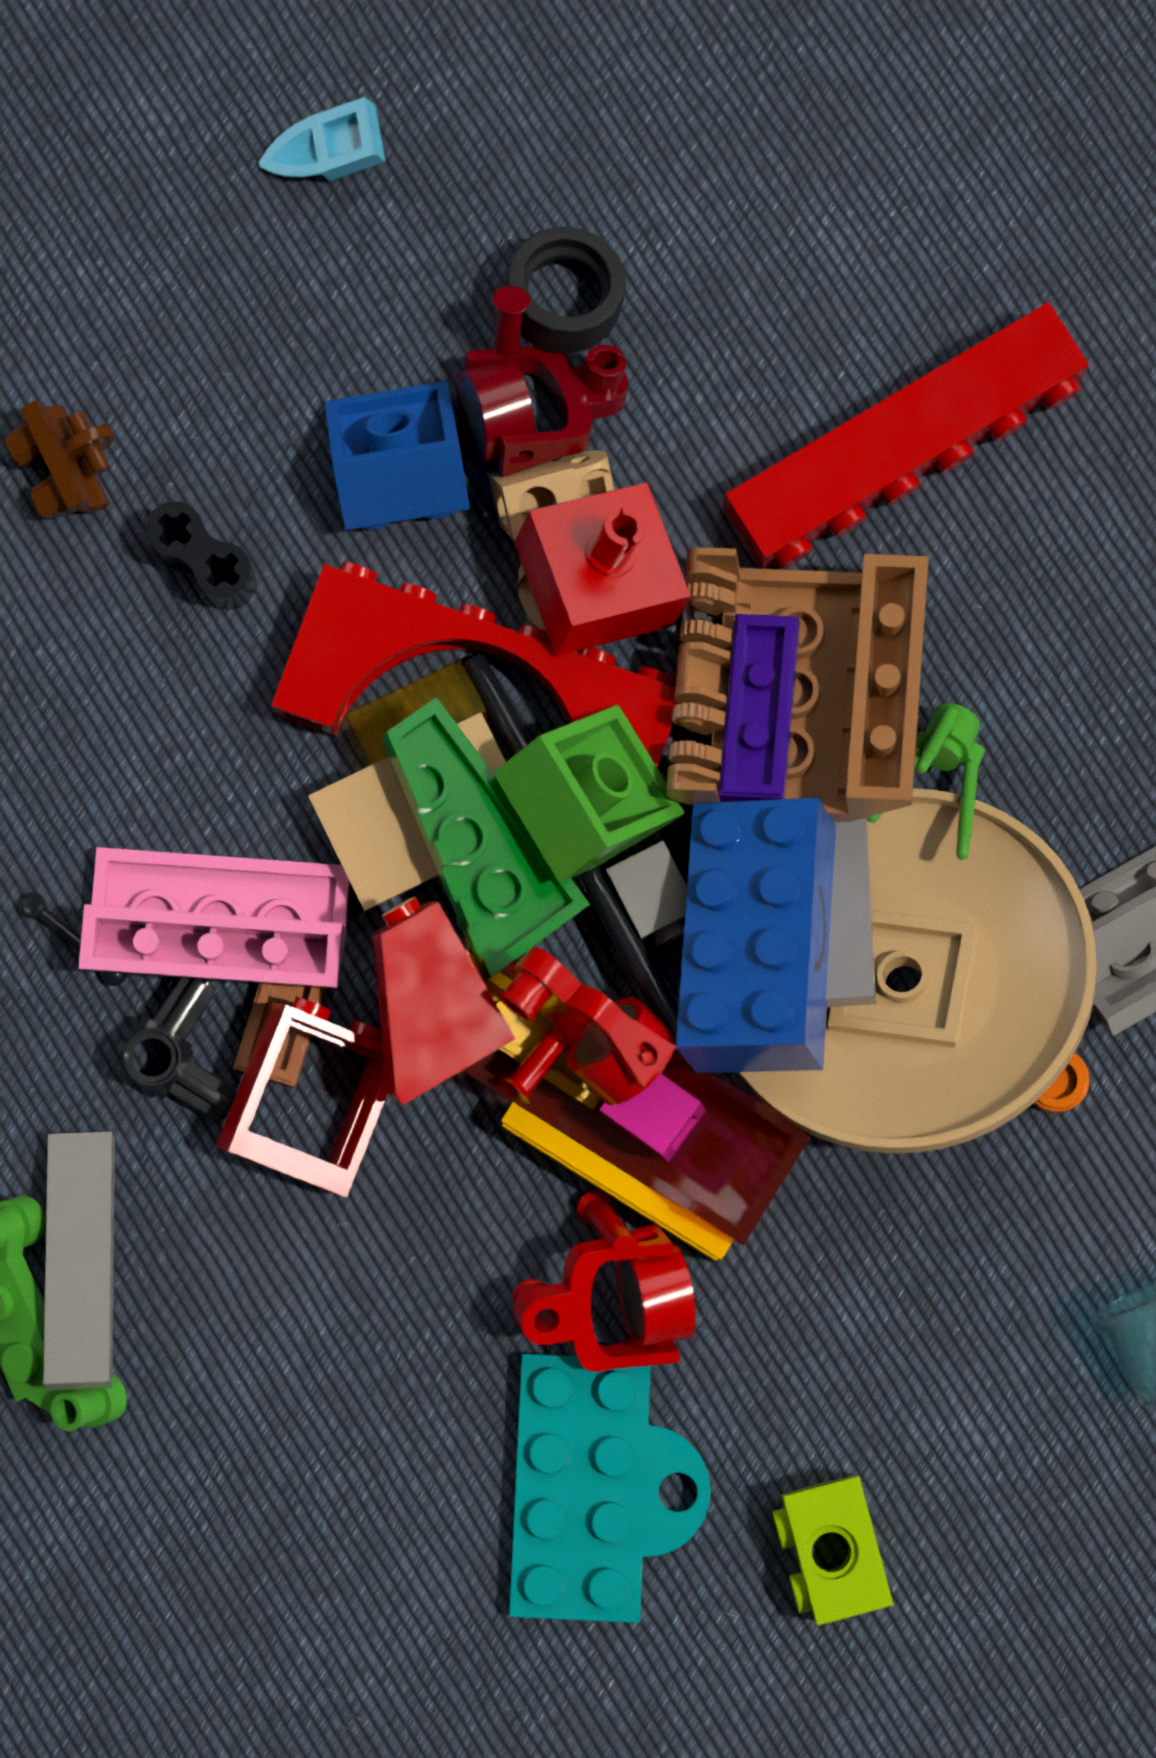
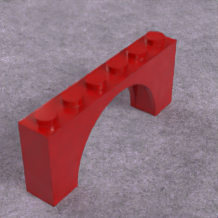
[271,562,680,770]

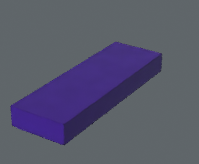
[719,614,800,802]

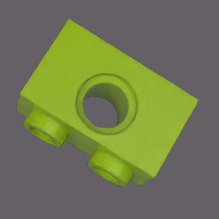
[772,1474,894,1626]

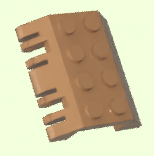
[666,548,929,822]

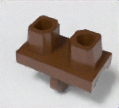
[4,400,116,519]

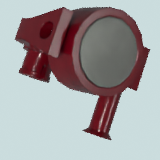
[457,286,629,478]

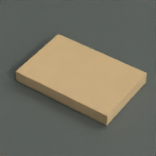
[308,712,506,911]

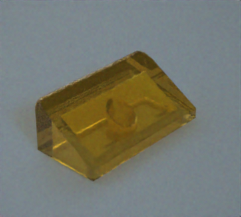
[346,661,488,765]

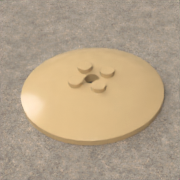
[738,788,1097,1154]

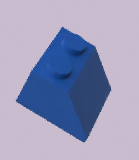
[324,381,470,530]

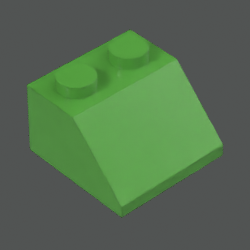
[493,705,685,883]

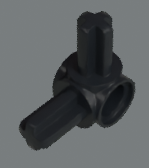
[121,977,237,1122]

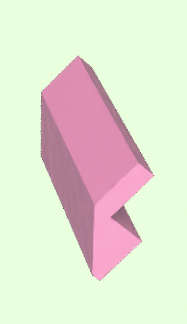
[79,847,351,988]

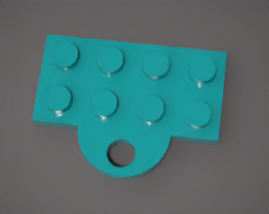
[509,1354,711,1623]

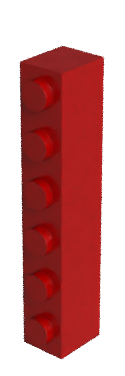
[723,302,1089,569]

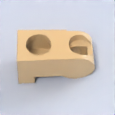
[488,450,615,541]

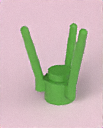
[867,703,985,860]

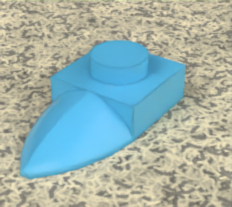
[259,97,386,181]

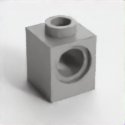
[606,841,687,947]

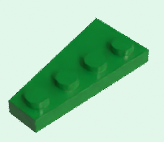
[381,697,590,982]

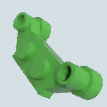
[0,1195,127,1431]

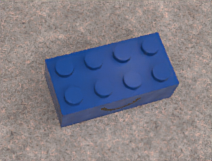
[676,798,836,1073]

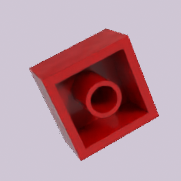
[514,483,691,656]

